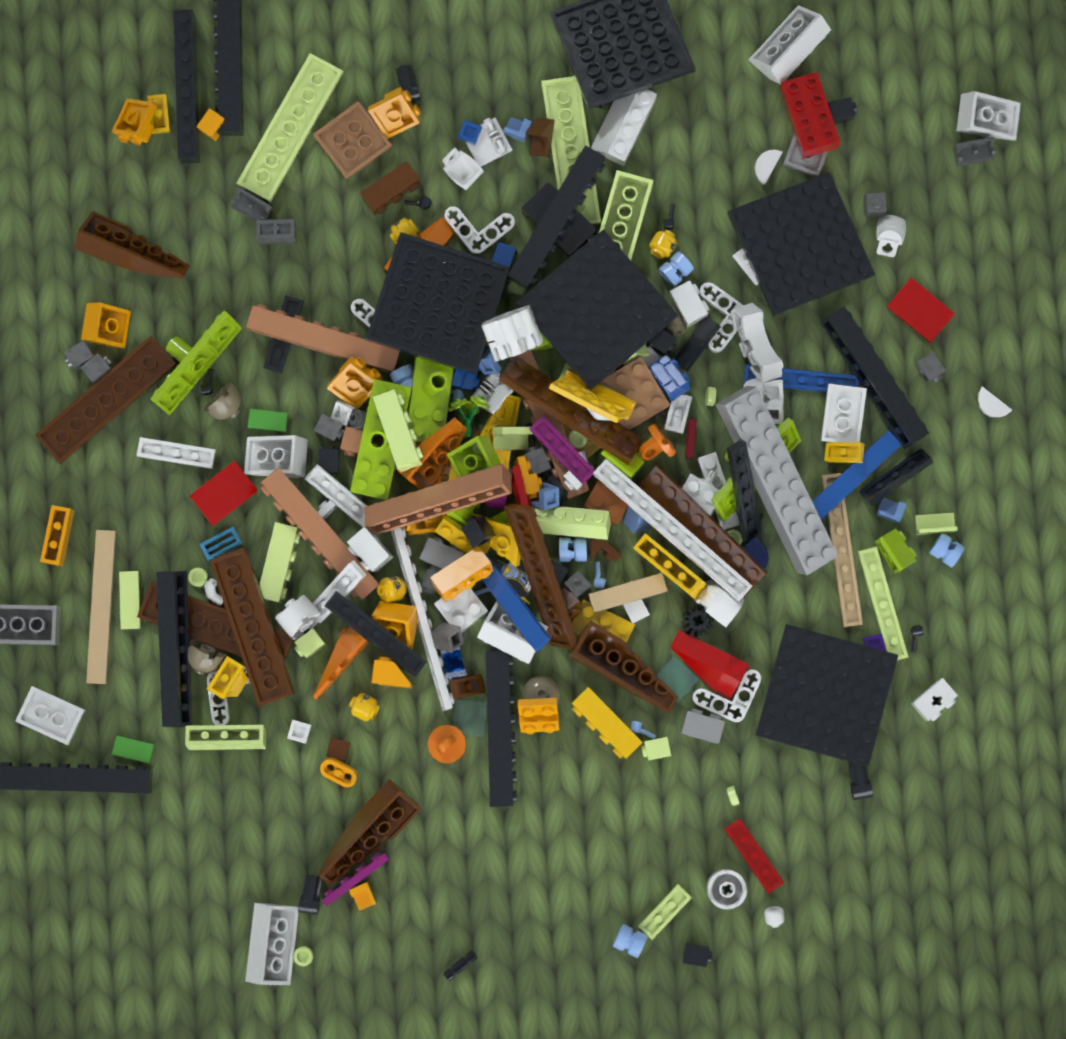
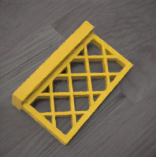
[549,368,636,423]

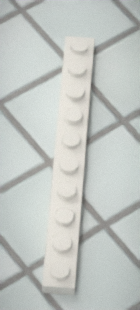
[593,459,752,601]
[391,527,454,711]

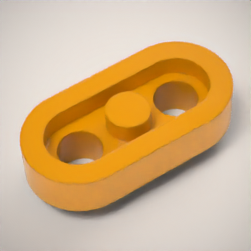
[320,758,358,787]

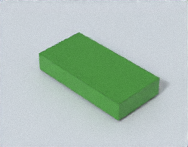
[248,409,288,433]
[112,736,155,763]

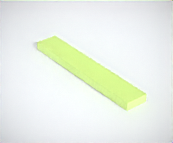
[858,546,908,660]

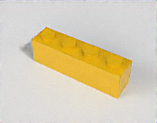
[633,533,707,599]
[572,687,643,759]

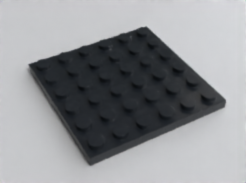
[550,0,696,110]
[727,172,876,316]
[516,229,679,390]
[366,232,510,375]
[755,624,898,767]

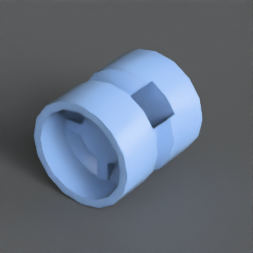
[658,251,694,287]
[389,364,414,387]
[929,532,965,568]
[559,537,587,562]
[612,924,648,958]

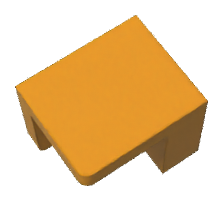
[196,108,225,142]
[349,882,377,910]

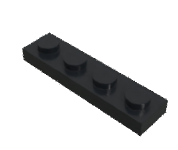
[263,295,304,374]
[859,448,934,506]

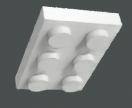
[820,384,867,442]
[16,686,85,745]

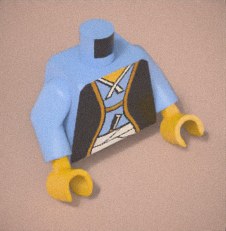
[496,557,551,604]

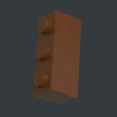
[360,161,420,215]

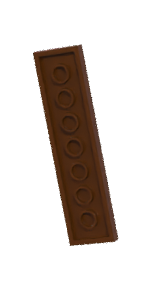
[35,336,177,464]
[499,356,643,465]
[638,465,768,598]
[504,503,577,650]
[210,548,295,707]
[137,581,293,661]

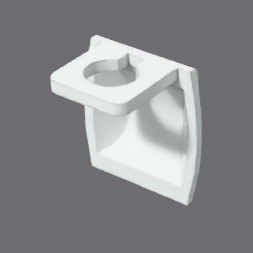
[442,148,484,190]
[876,215,906,257]

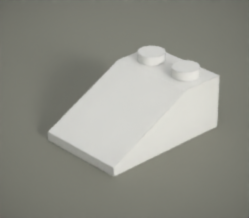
[957,91,1021,141]
[244,435,308,478]

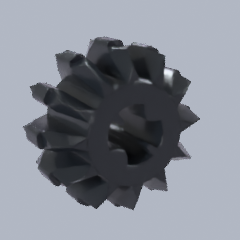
[681,605,714,638]

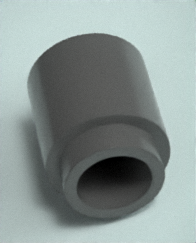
[349,409,367,430]
[421,565,442,595]

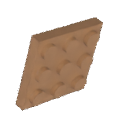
[313,101,392,180]
[600,356,670,430]

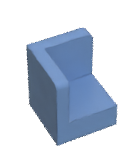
[503,117,532,143]
[479,346,502,375]
[530,483,559,510]
[876,498,907,524]
[624,506,651,534]

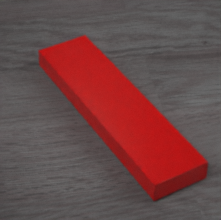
[724,818,784,894]

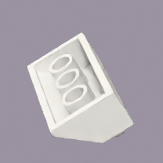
[749,5,831,84]
[591,89,657,166]
[245,903,299,985]

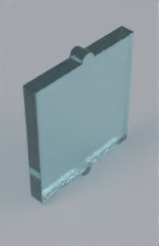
[657,656,699,702]
[453,699,487,737]

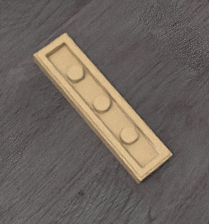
[588,573,668,613]

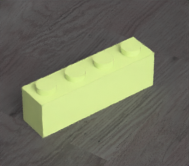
[373,389,424,472]
[533,506,611,540]
[259,522,301,603]
[185,725,266,750]

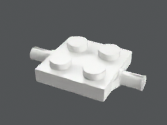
[683,470,720,516]

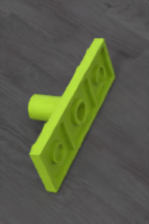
[150,311,242,416]
[408,356,453,444]
[350,379,412,500]
[711,418,801,522]

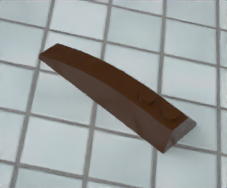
[74,211,190,278]
[567,621,678,714]
[318,779,422,885]

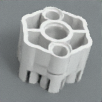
[481,305,543,362]

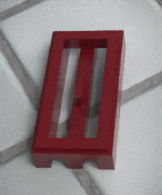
[685,419,697,460]

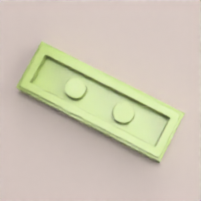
[119,571,141,630]
[638,884,692,940]

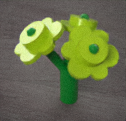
[448,395,490,437]

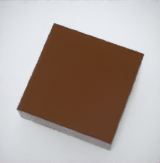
[326,737,350,761]

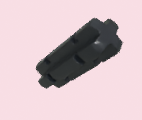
[444,950,478,981]

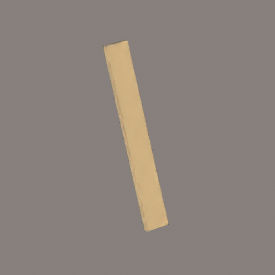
[821,473,863,627]
[86,530,116,684]

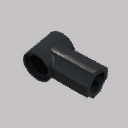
[396,65,421,103]
[848,762,873,800]
[298,874,322,915]

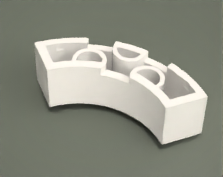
[733,303,783,383]

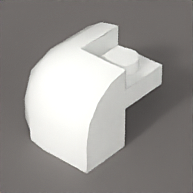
[743,378,784,424]
[695,579,744,627]

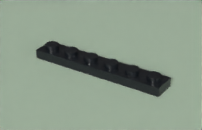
[726,439,761,542]
[324,591,427,677]

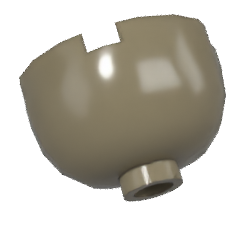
[204,383,242,420]
[188,639,226,674]
[523,675,561,705]

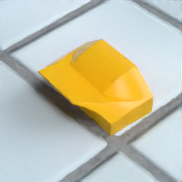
[147,94,171,134]
[207,656,249,699]

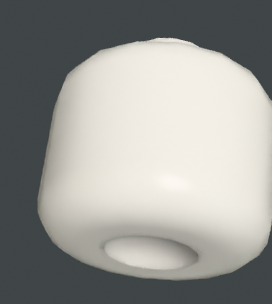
[764,906,785,928]

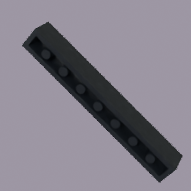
[214,0,244,136]
[173,9,200,164]
[508,145,606,290]
[820,306,929,450]
[156,571,193,727]
[486,651,517,807]
[0,762,153,793]

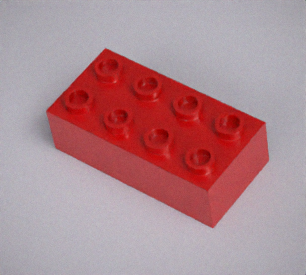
[780,72,840,159]

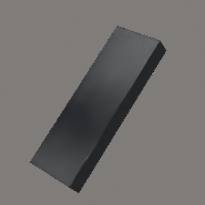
[674,317,721,372]

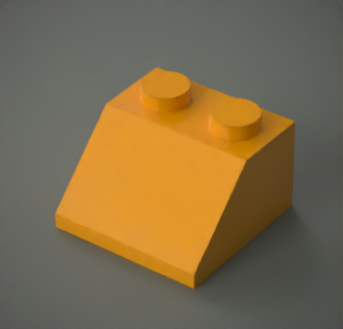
[81,302,131,348]
[372,601,418,649]
[372,657,413,689]

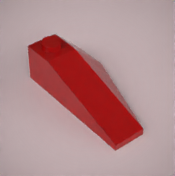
[670,630,749,700]

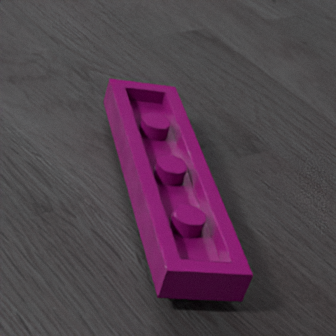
[529,416,595,485]
[322,852,390,907]

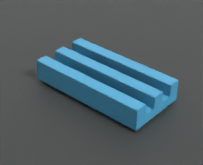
[199,526,243,561]

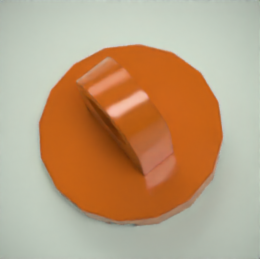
[639,424,676,460]
[428,725,466,763]

